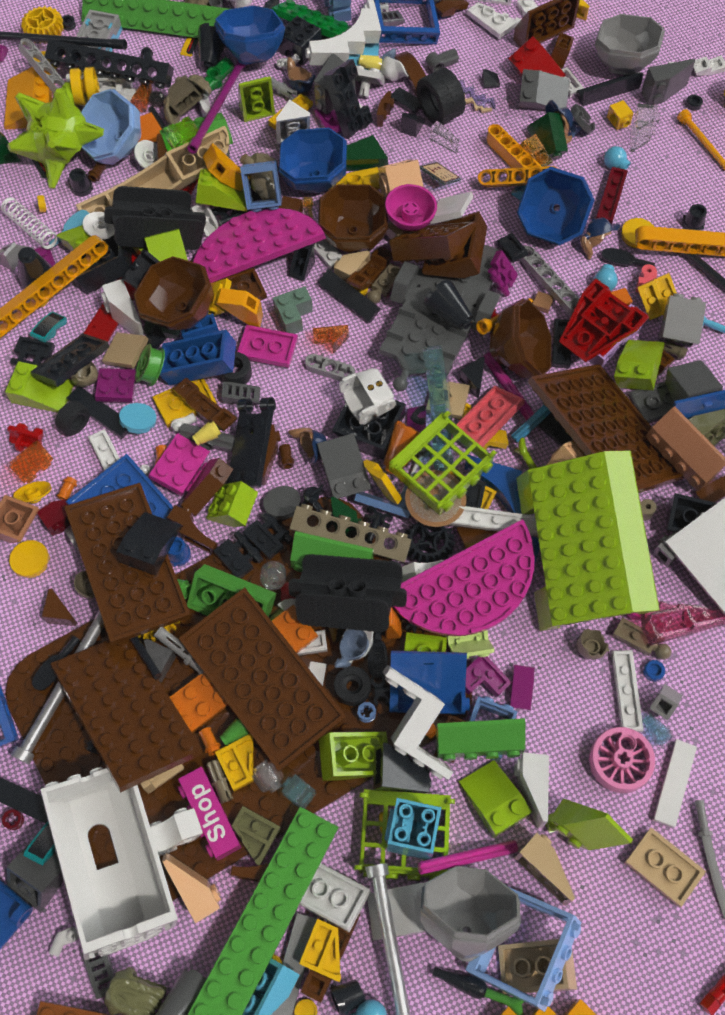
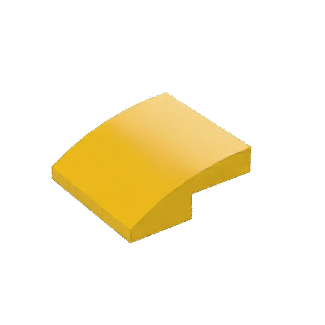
[637,273,677,320]
[363,459,402,505]

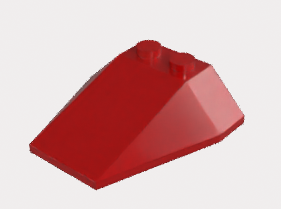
[559,278,649,362]

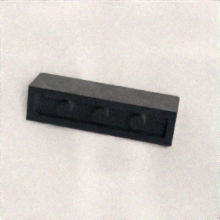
[576,72,644,106]

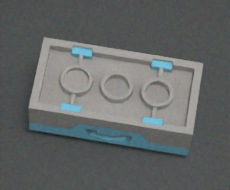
[76,10,122,65]

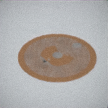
[405,470,466,527]

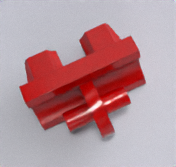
[7,423,44,452]

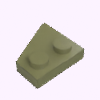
[232,806,281,866]

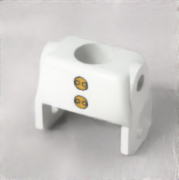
[339,368,396,425]

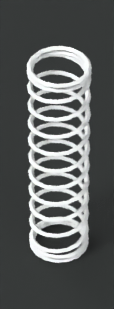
[1,197,58,249]

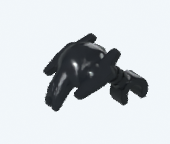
[301,484,333,528]

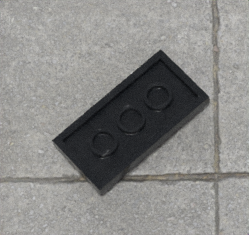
[31,333,109,387]

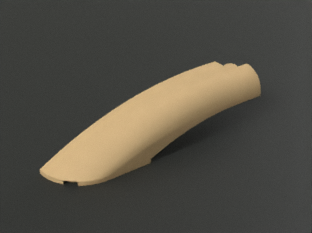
[76,126,229,213]

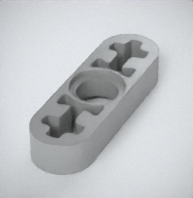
[305,354,355,381]

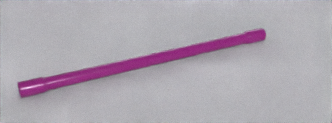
[187,60,246,154]

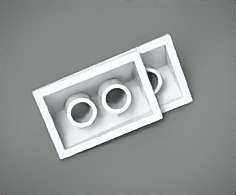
[276,99,310,145]

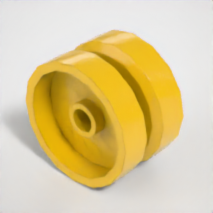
[70,67,100,107]

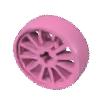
[589,727,655,793]

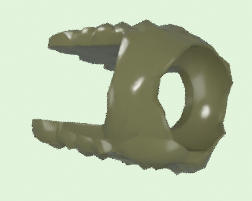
[104,966,167,1015]

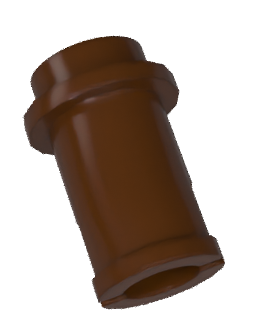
[88,162,106,182]
[279,444,295,469]

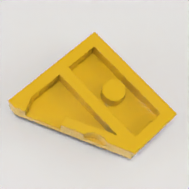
[299,919,341,982]

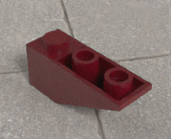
[37,499,70,536]

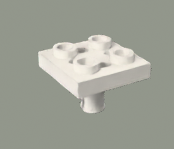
[355,65,385,98]

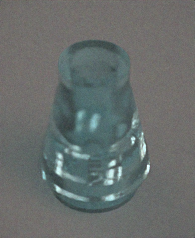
[642,714,673,746]

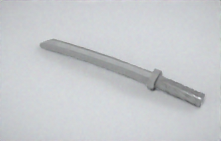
[695,800,725,919]

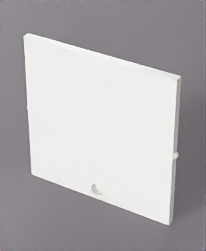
[664,498,725,615]

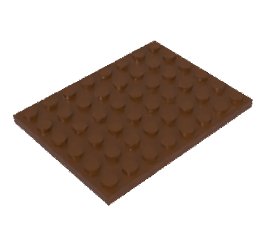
[527,364,685,493]

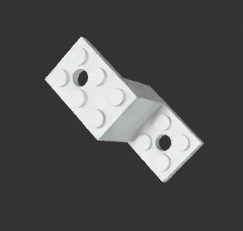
[383,665,453,780]

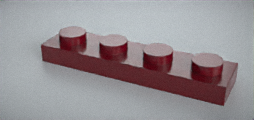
[596,167,628,224]

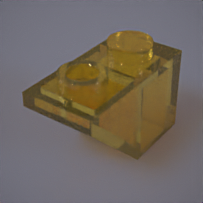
[520,134,553,167]

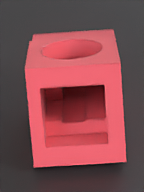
[635,264,657,293]

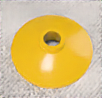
[13,481,52,504]

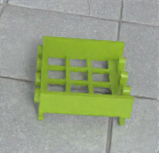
[389,411,497,515]
[354,789,455,881]

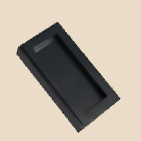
[391,87,421,115]
[497,233,528,263]

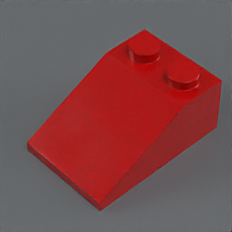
[508,36,566,77]

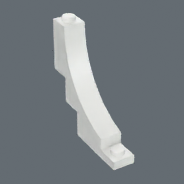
[305,0,381,66]

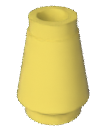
[358,55,382,70]
[192,421,222,445]

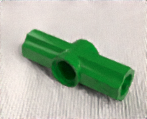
[204,57,234,97]

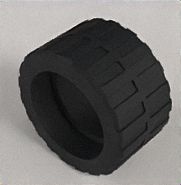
[416,68,466,126]

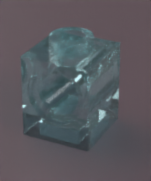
[282,774,316,809]

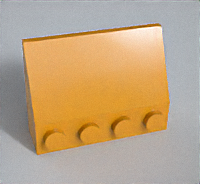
[4,67,55,130]

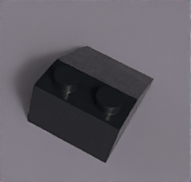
[116,512,181,576]

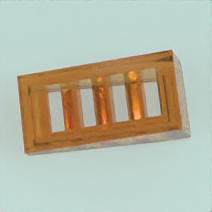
[131,84,153,112]

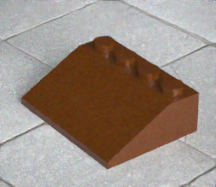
[513,0,580,47]
[422,211,487,278]
[389,221,476,263]

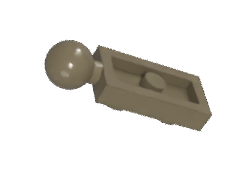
[367,263,401,304]
[612,617,672,660]

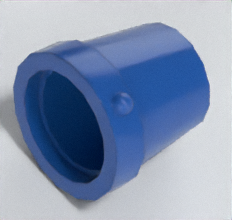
[168,537,191,567]

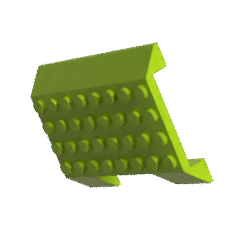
[516,451,660,631]

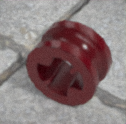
[2,809,24,831]

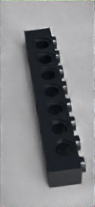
[45,39,174,89]

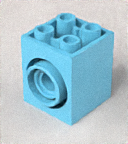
[384,798,442,860]

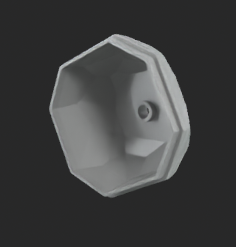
[595,14,665,75]
[420,866,521,962]

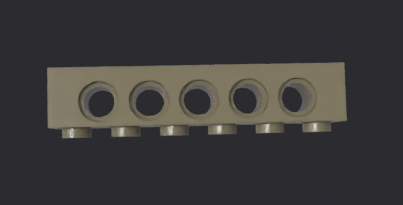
[290,504,412,563]

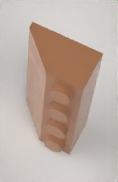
[645,406,725,491]

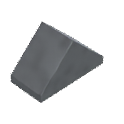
[144,639,176,683]

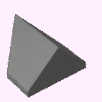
[0,242,34,271]

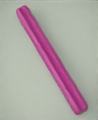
[483,352,534,421]
[417,840,519,875]

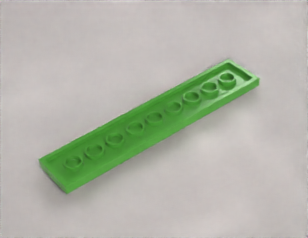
[82,0,229,38]
[188,807,339,1015]

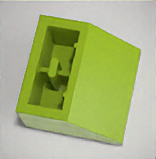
[206,481,258,527]

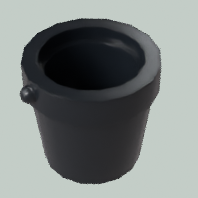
[69,168,93,197]
[682,204,707,230]
[329,979,365,1015]

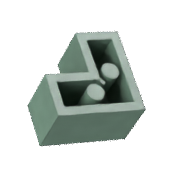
[272,286,313,334]

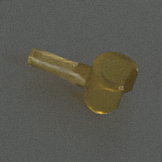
[303,197,313,219]

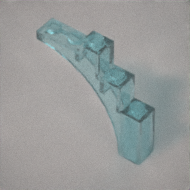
[423,345,455,471]

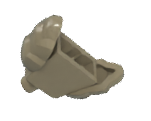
[163,75,212,125]
[240,153,279,200]

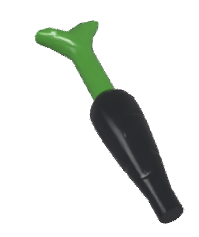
[432,967,527,1015]

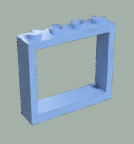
[465,887,582,1012]

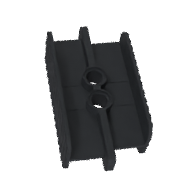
[104,186,206,250]
[288,554,407,632]

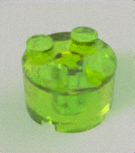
[166,117,198,149]

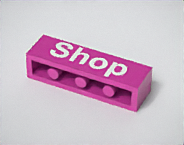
[178,767,242,861]

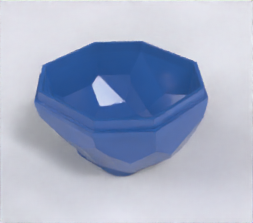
[214,5,285,65]
[279,128,347,193]
[517,167,595,246]

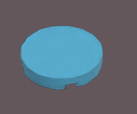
[119,403,157,434]

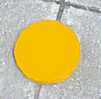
[621,218,654,248]
[9,540,50,578]

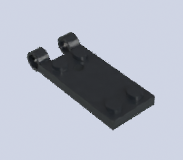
[226,397,276,488]

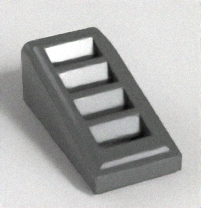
[222,382,261,404]
[82,953,115,1000]

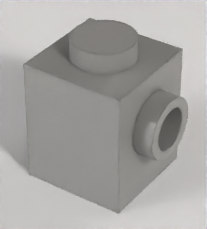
[653,532,677,567]
[649,684,683,721]

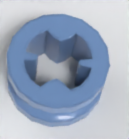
[357,702,376,723]

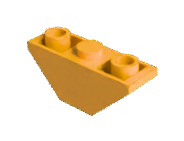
[203,143,251,192]
[215,288,263,327]

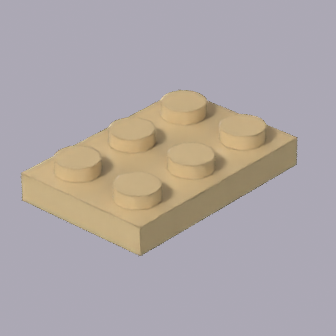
[624,827,706,908]

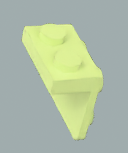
[447,630,494,659]

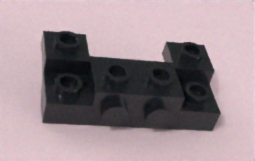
[323,59,373,137]

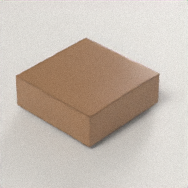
[533,291,554,313]

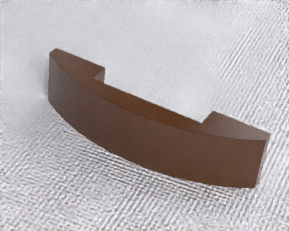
[394,51,426,98]
[346,246,393,290]
[173,378,237,431]
[300,914,360,1003]

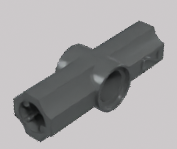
[180,423,235,452]

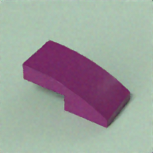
[510,665,535,710]

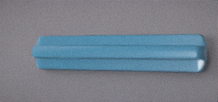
[511,405,551,443]

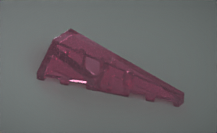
[641,601,725,646]

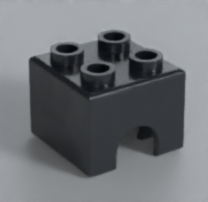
[279,16,322,65]

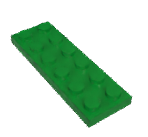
[272,0,352,38]

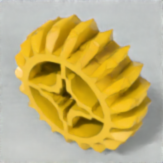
[21,6,64,44]

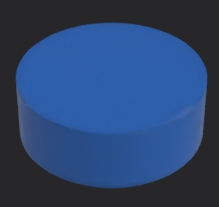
[643,660,665,682]

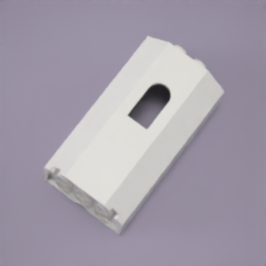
[40,767,178,960]

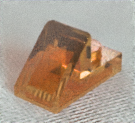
[313,325,349,353]

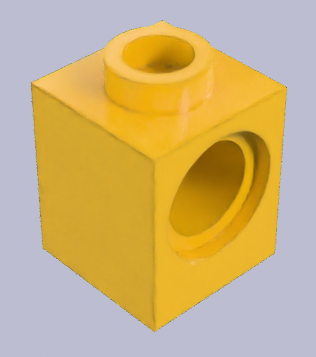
[607,100,634,130]

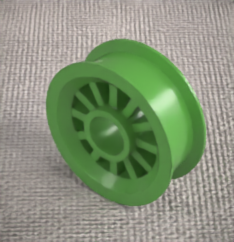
[135,344,165,387]

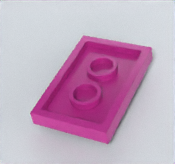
[237,325,298,368]
[148,433,210,496]

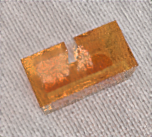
[6,441,53,483]

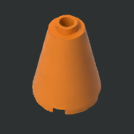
[383,420,420,475]

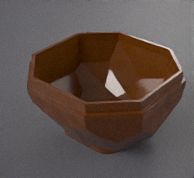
[318,184,388,253]
[134,256,214,330]
[490,298,552,379]

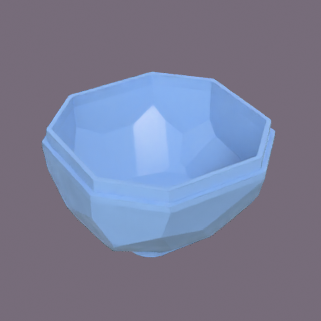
[81,89,141,165]

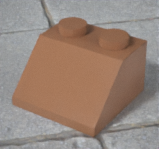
[0,495,39,543]

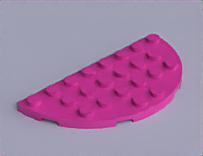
[193,208,326,283]
[392,519,535,636]

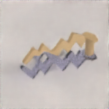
[459,80,496,113]

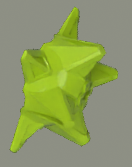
[8,82,104,189]

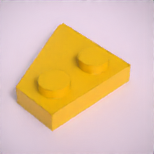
[215,734,254,792]

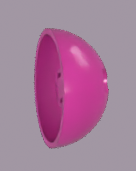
[385,184,437,232]

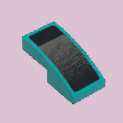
[30,311,67,342]
[23,822,55,866]

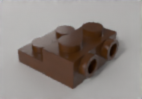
[221,268,267,300]

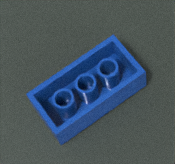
[160,329,236,385]

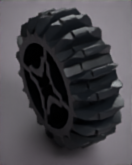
[404,520,455,563]

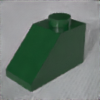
[331,497,362,538]

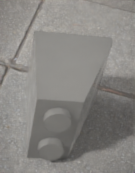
[658,293,706,346]

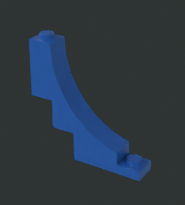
[464,455,540,565]

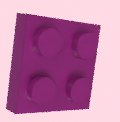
[95,368,136,403]

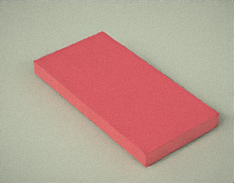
[450,386,525,447]

